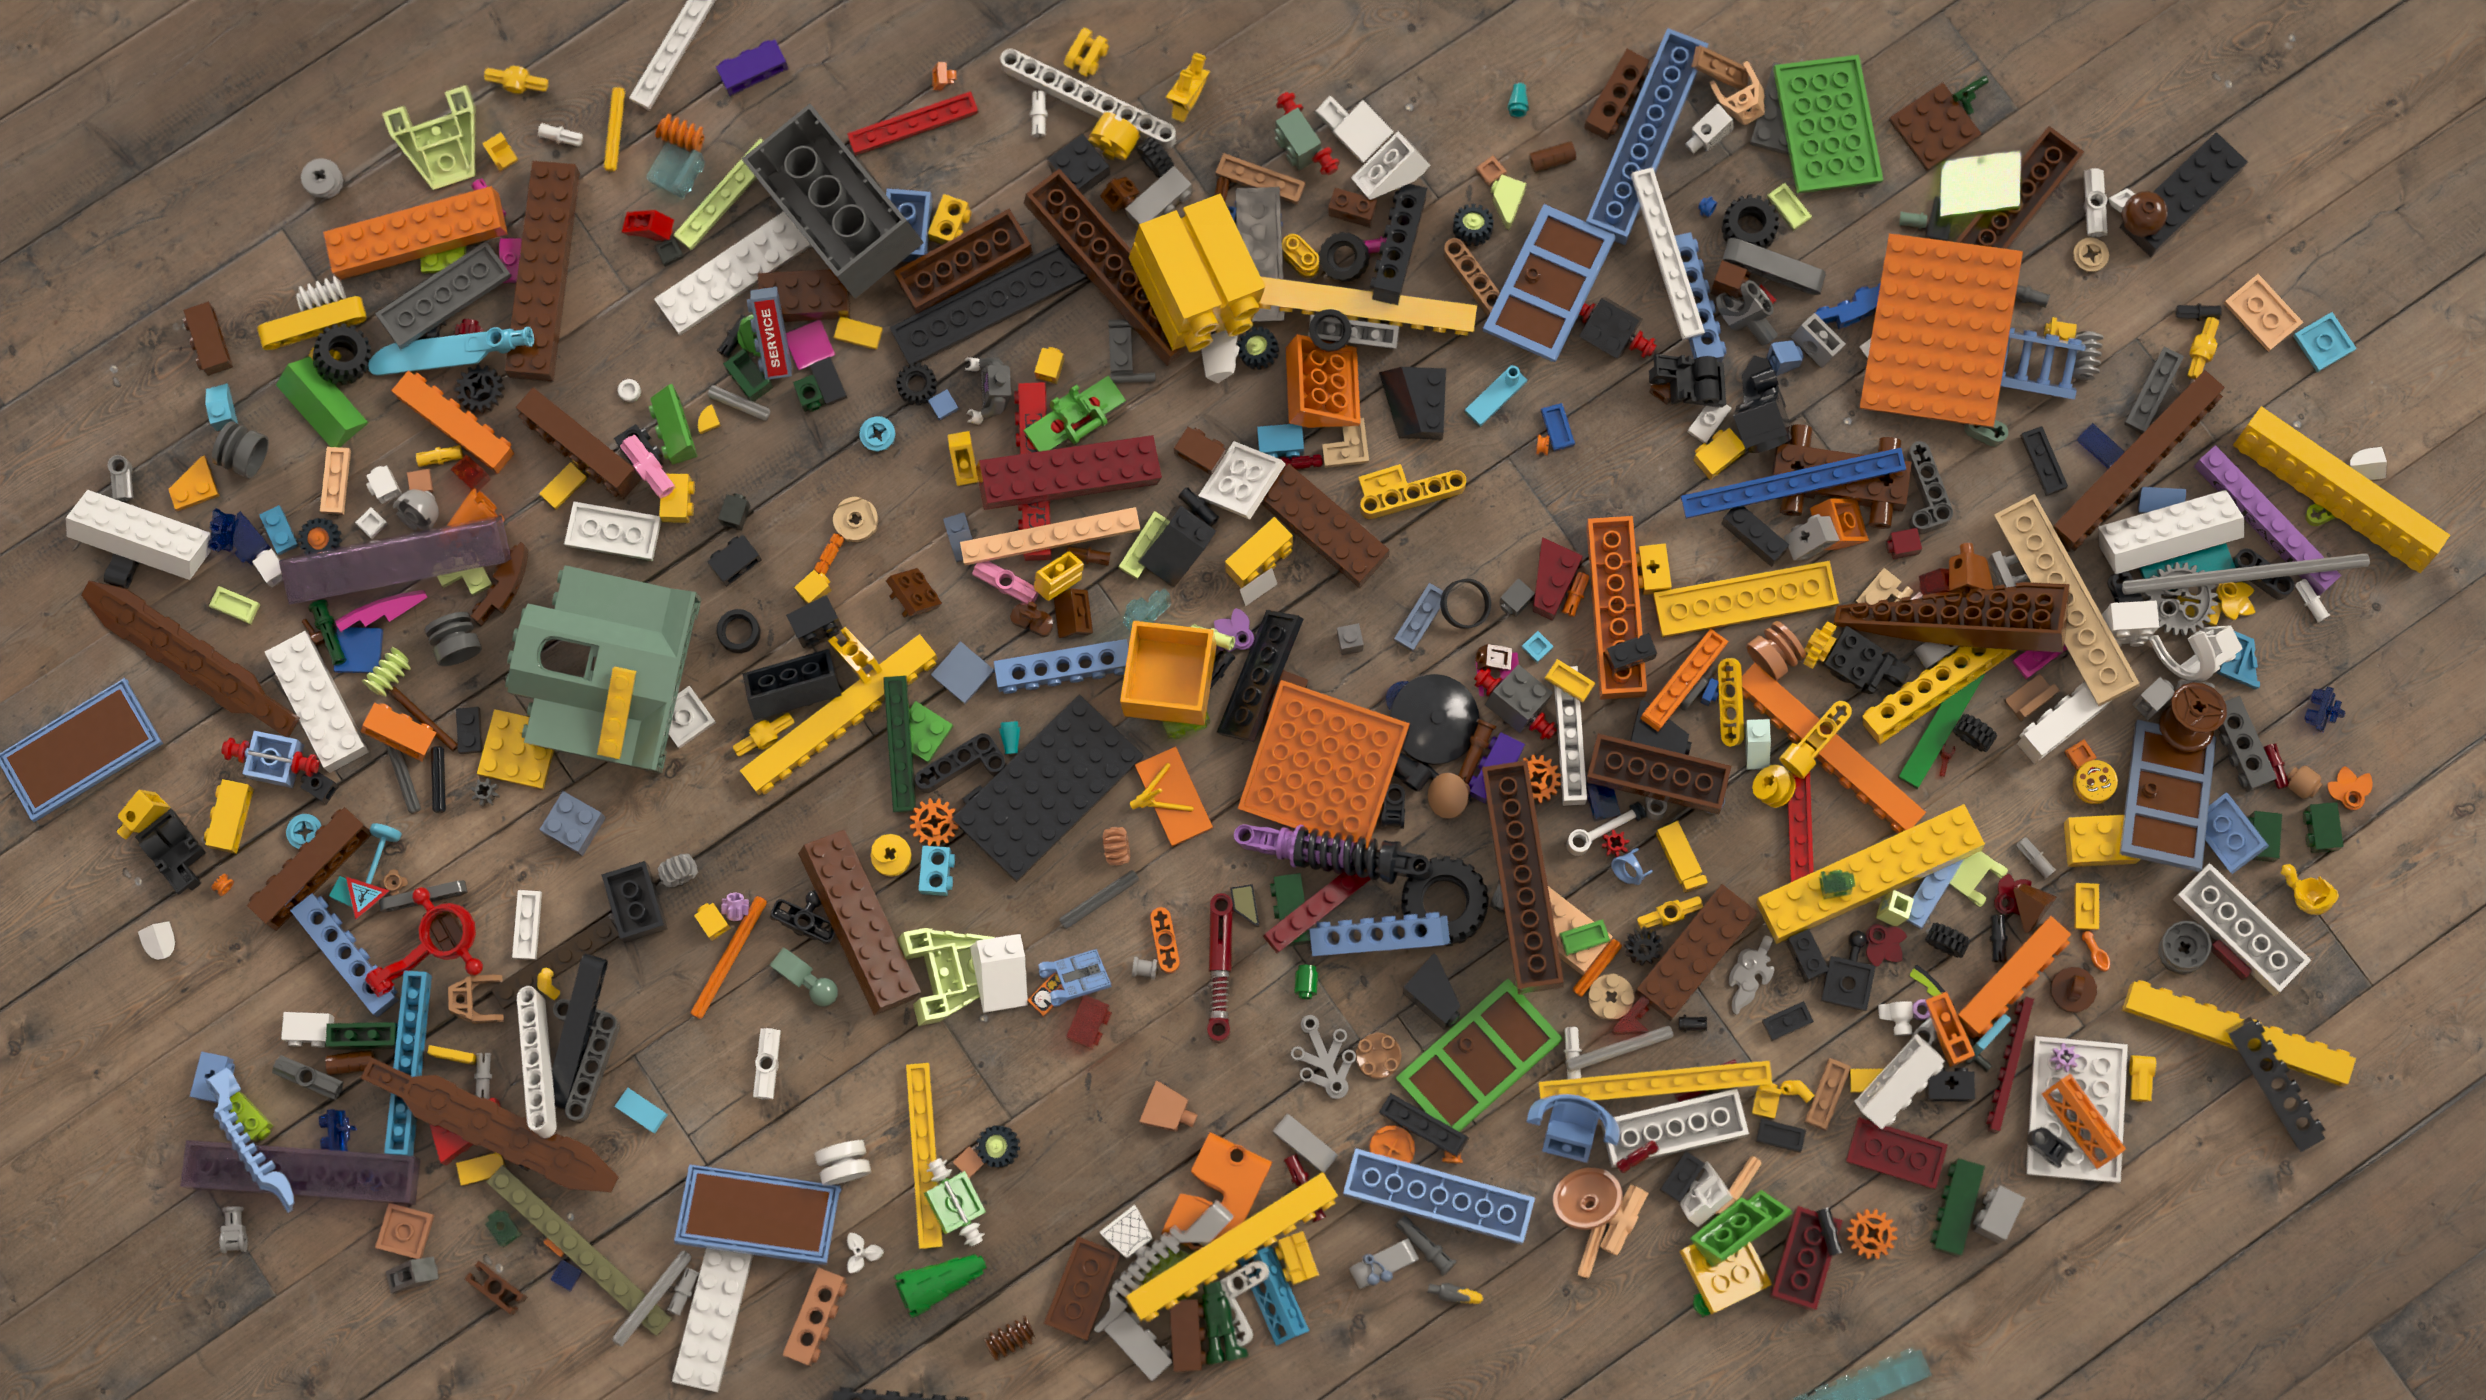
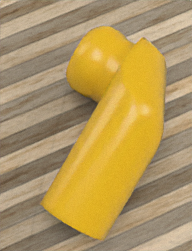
[537,968,560,1000]
[1780,1080,1815,1103]

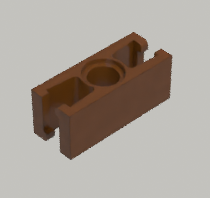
[464,1261,528,1315]

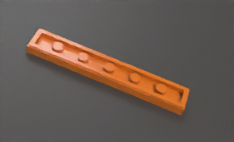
[1640,628,1729,732]

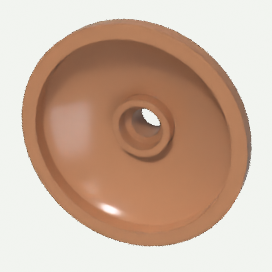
[1553,1168,1623,1230]

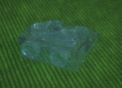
[1122,588,1172,631]

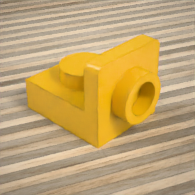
[2044,317,2077,341]
[1751,1083,1782,1119]

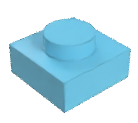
[1521,631,1554,663]

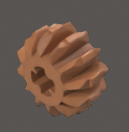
[1103,827,1130,866]

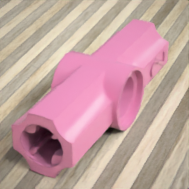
[620,435,676,499]
[972,561,1039,604]

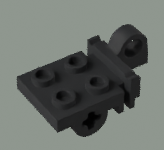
[1649,354,1726,408]
[1822,626,1911,694]
[135,809,206,895]

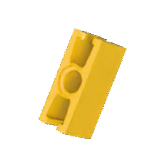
[828,627,882,684]
[1656,821,1702,885]

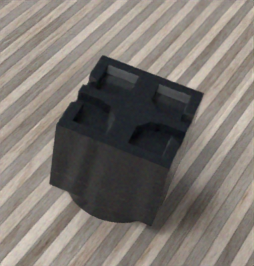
[1733,391,1792,453]

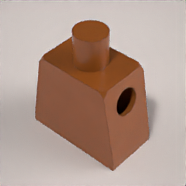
[1949,543,1994,593]

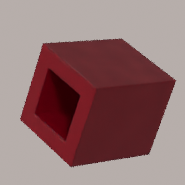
[1886,528,1922,559]

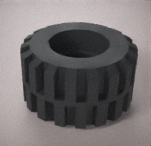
[1722,194,1779,249]
[313,324,371,385]

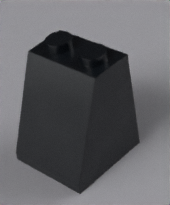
[1630,700,1692,755]
[1403,953,1461,1029]

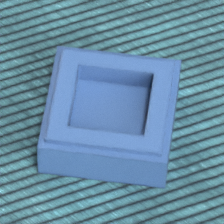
[928,390,959,420]

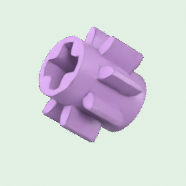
[721,893,749,921]
[2050,1043,2080,1073]

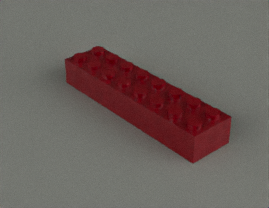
[976,435,1162,510]

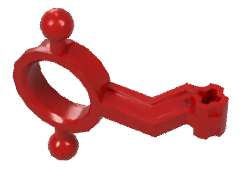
[365,887,483,997]

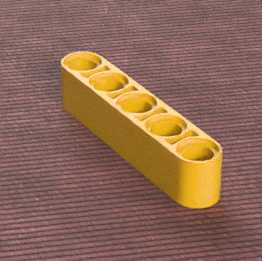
[257,296,367,350]
[1360,470,1466,519]

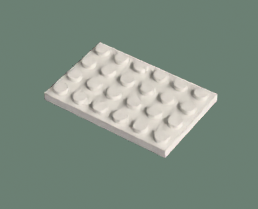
[2026,1036,2128,1183]

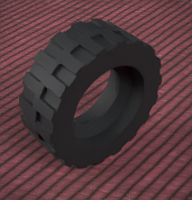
[1319,232,1370,282]

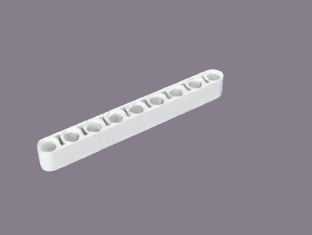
[1000,49,1176,149]

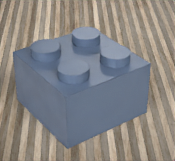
[539,791,606,856]

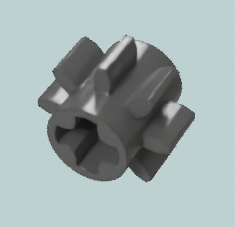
[471,778,500,807]

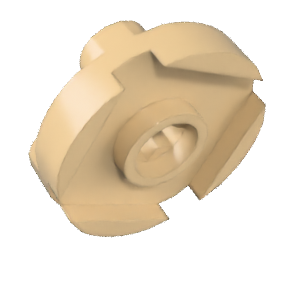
[833,497,878,542]
[1588,974,1634,1020]

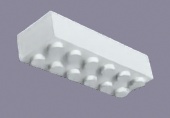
[66,490,211,580]
[2098,490,2244,574]
[265,631,370,773]
[2173,863,2311,996]
[1601,1089,1749,1168]

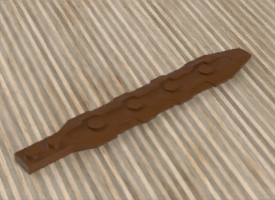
[81,581,300,737]
[361,1057,619,1193]

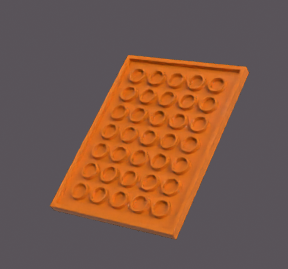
[1860,233,2023,428]

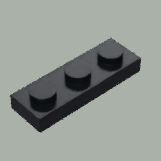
[2020,426,2068,496]

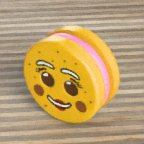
[2073,760,2118,804]

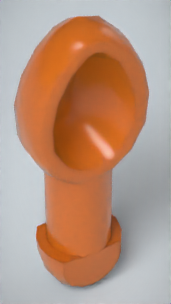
[2082,931,2110,972]

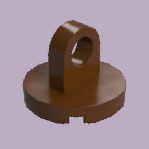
[2050,967,2097,1013]

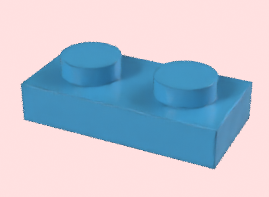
[259,505,299,555]

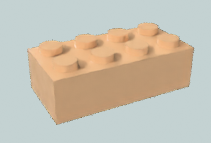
[1548,886,1613,976]

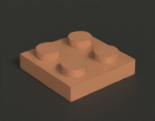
[375,1203,435,1259]

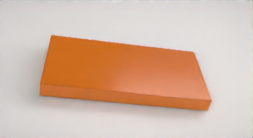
[1135,747,1213,847]

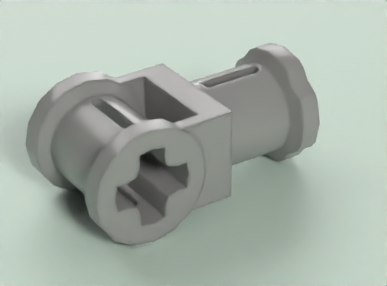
[220,1207,248,1254]

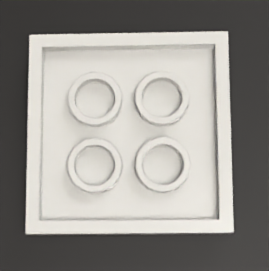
[1198,441,1286,519]

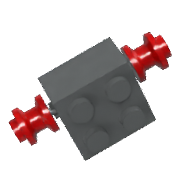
[1474,665,1557,741]

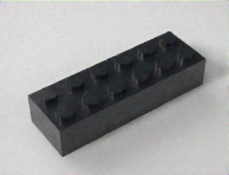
[2119,132,2248,257]

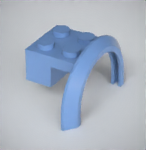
[1527,1094,1620,1163]

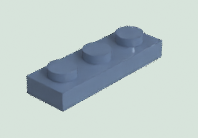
[1394,583,1449,652]

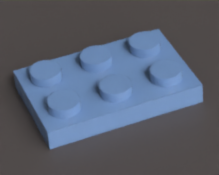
[2205,792,2269,874]

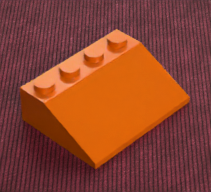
[1286,334,1361,428]

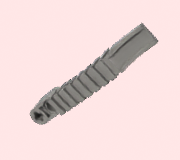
[1094,1200,1234,1333]

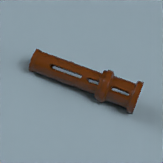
[1458,719,1497,785]

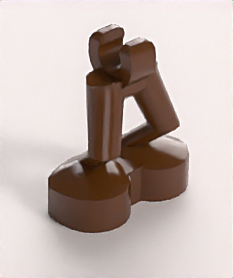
[1010,601,1053,637]

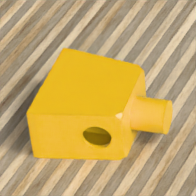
[116,790,171,840]

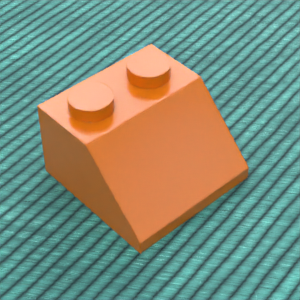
[1810,499,1869,550]

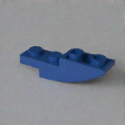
[1814,283,1881,329]

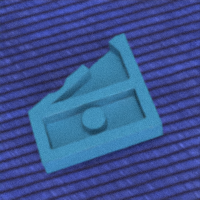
[2217,631,2260,689]

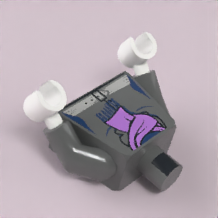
[965,357,1011,425]

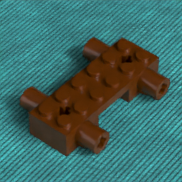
[1772,424,1912,529]

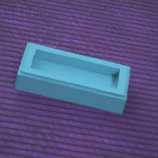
[1972,1014,2011,1057]

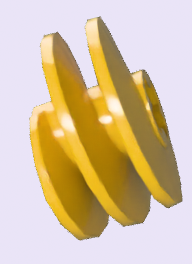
[1752,765,1796,808]
[871,834,912,877]

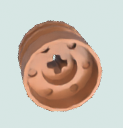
[1746,621,1806,681]

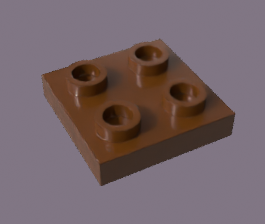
[886,568,942,618]

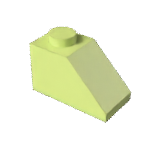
[1491,174,1526,230]

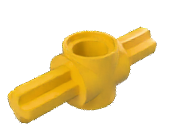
[484,66,548,94]
[2187,317,2219,380]
[733,713,795,757]
[1637,896,1703,930]

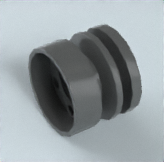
[211,421,269,478]
[424,612,482,667]
[2158,921,2211,974]

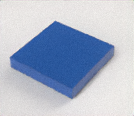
[334,627,383,674]

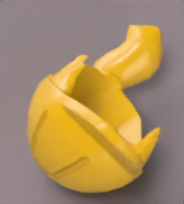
[2280,864,2339,915]

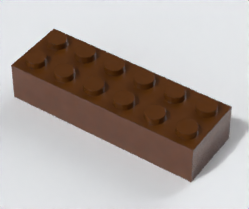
[894,208,1033,314]
[516,388,641,500]
[1260,464,1390,589]
[1586,733,1732,815]
[247,807,372,931]
[1635,884,1758,1022]

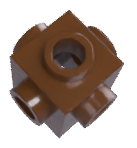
[1100,177,1140,212]

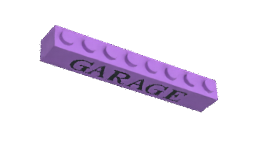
[2194,445,2342,596]

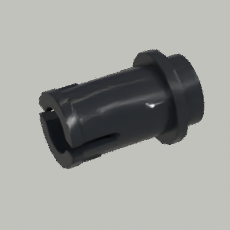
[1679,1015,1707,1033]

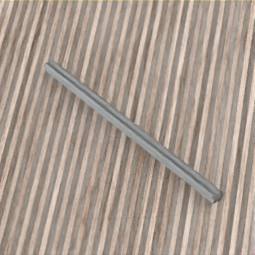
[2122,554,2370,595]

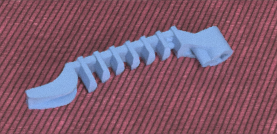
[206,1068,294,1213]

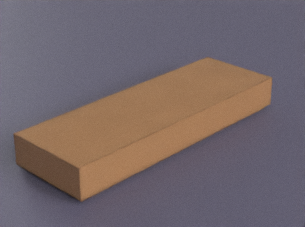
[1691,45,1749,90]
[1804,1058,1851,1131]

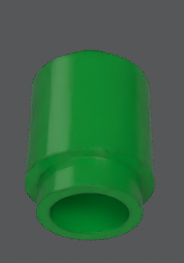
[1294,965,1318,1000]

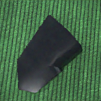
[1742,355,1786,408]

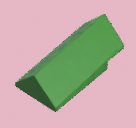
[276,357,368,448]
[1691,1190,1792,1267]

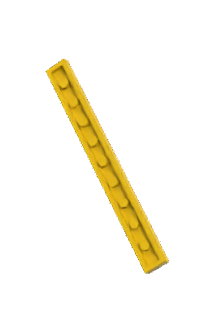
[1539,1061,1772,1101]

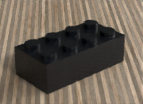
[742,649,842,721]

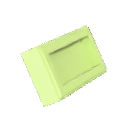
[1767,183,1812,231]
[209,586,260,624]

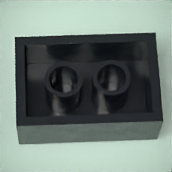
[601,861,668,943]

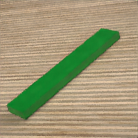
[1898,664,1985,789]

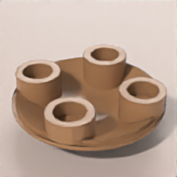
[1428,773,1470,818]
[1356,1033,1401,1079]

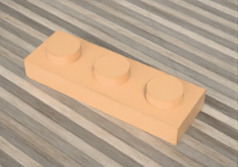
[320,447,351,515]

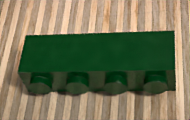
[1930,1158,1985,1257]

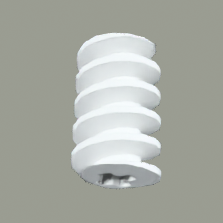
[296,276,346,312]

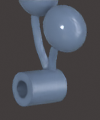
[1362,1254,1393,1285]

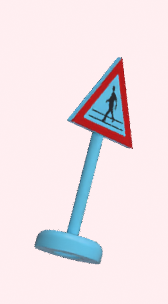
[346,823,402,920]

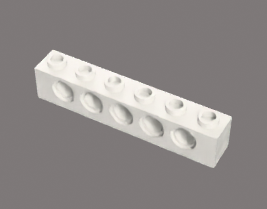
[1554,666,1587,806]

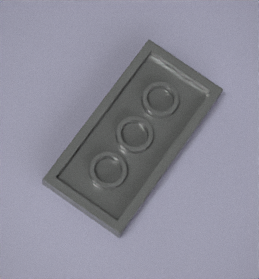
[1750,62,1789,155]

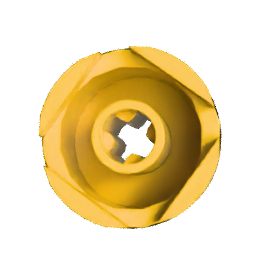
[1088,112,1140,161]

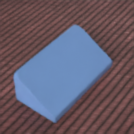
[2138,487,2186,513]

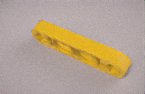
[1718,658,1744,747]

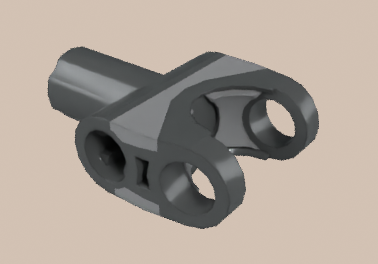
[1716,280,1778,346]

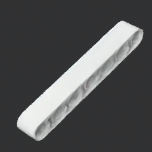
[517,986,556,1138]

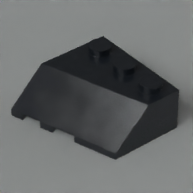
[1379,367,1446,440]

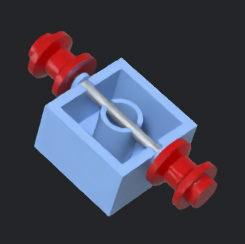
[221,731,320,788]

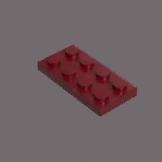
[1845,1117,1948,1190]

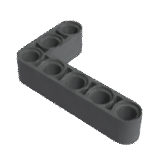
[553,999,620,1123]

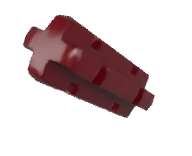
[1280,454,1323,470]
[1616,1140,1659,1173]

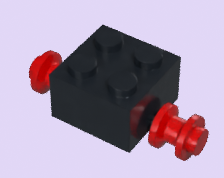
[1579,297,1657,359]

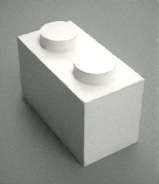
[281,1012,334,1048]

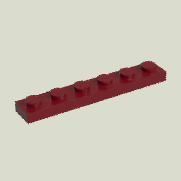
[1263,871,1372,954]
[1986,996,2034,1134]

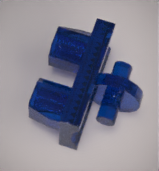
[208,508,238,552]
[2304,686,2346,732]
[319,1109,356,1152]

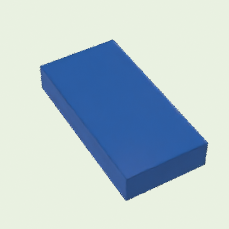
[1541,403,1575,452]

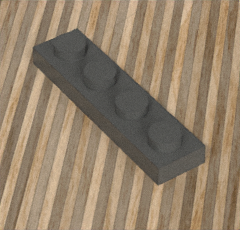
[2124,347,2184,434]

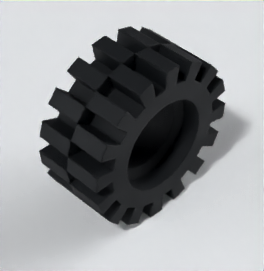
[1136,136,1175,178]
[896,362,937,406]
[1953,714,1998,752]
[1925,923,1971,958]

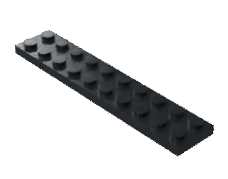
[890,244,1089,366]

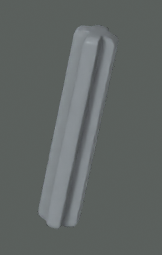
[708,385,771,421]

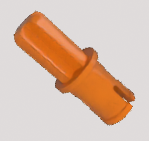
[1561,572,1589,617]

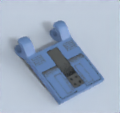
[1039,949,1111,1007]

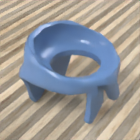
[1611,848,1653,885]

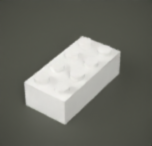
[2017,682,2112,764]
[1854,1034,1945,1129]

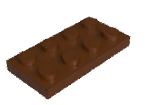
[1044,1237,1121,1341]

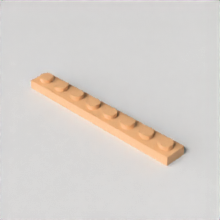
[960,507,1141,565]

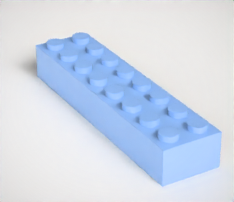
[1343,1148,1535,1245]

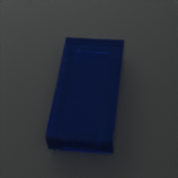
[2077,423,2125,469]

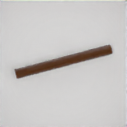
[388,686,458,752]

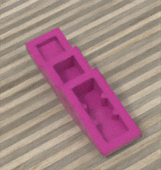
[335,590,427,631]

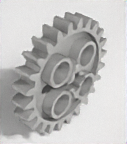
[2143,562,2218,636]

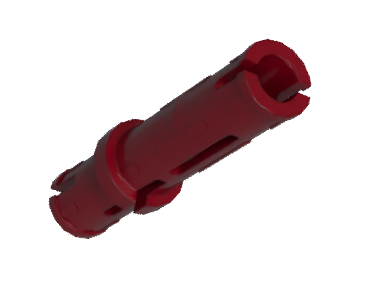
[1283,1154,1327,1223]

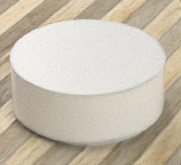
[618,379,641,403]

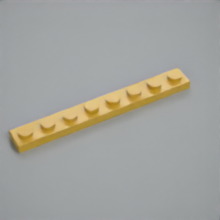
[906,1063,943,1249]

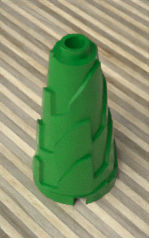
[894,1254,987,1319]

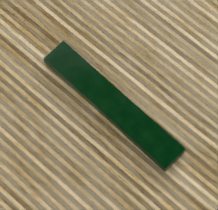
[883,675,916,812]

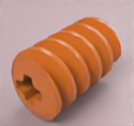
[655,114,705,154]

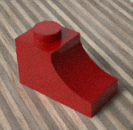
[622,210,674,241]

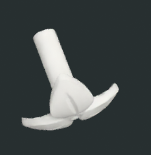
[847,1233,884,1273]

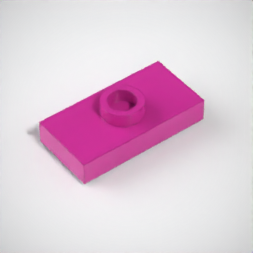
[499,238,522,283]

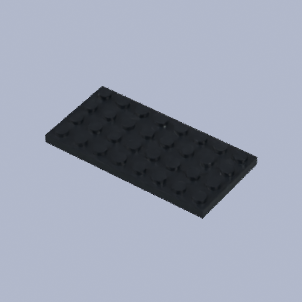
[952,694,1144,883]

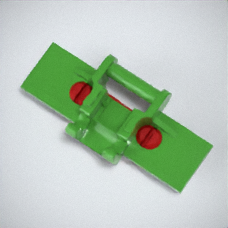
[1023,376,1126,452]

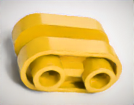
[1064,27,1110,77]
[1282,234,1319,278]

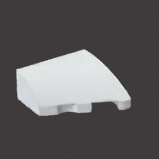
[1201,330,1239,383]
[1680,1162,1733,1227]

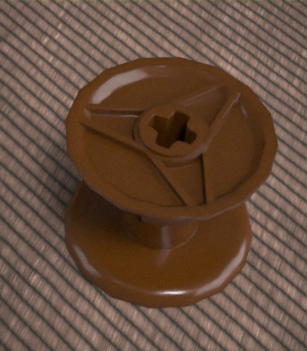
[2159,682,2227,752]

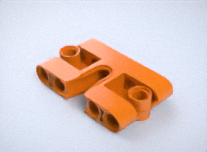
[1161,1132,1272,1251]

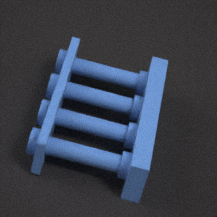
[2001,327,2086,399]

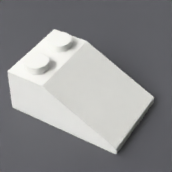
[1351,132,1430,200]
[970,934,1028,1013]

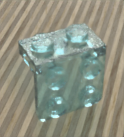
[647,143,705,199]

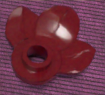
[1994,874,2032,915]
[1866,924,1907,967]

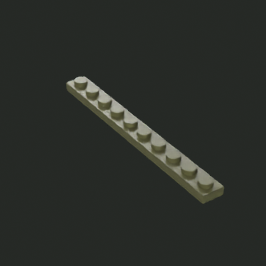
[487,1165,673,1336]

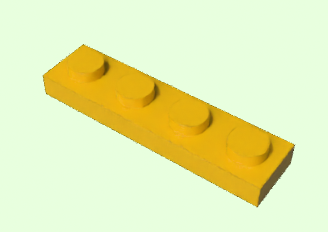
[597,666,637,759]

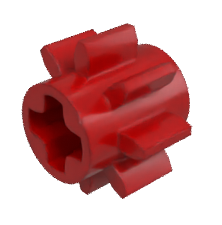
[1601,829,1630,858]

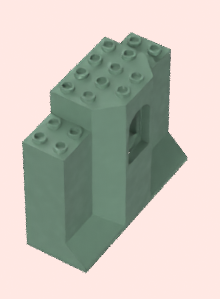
[505,565,702,773]

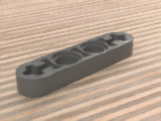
[379,880,468,912]

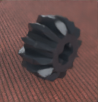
[1624,926,1663,966]

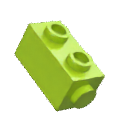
[229,1091,274,1142]

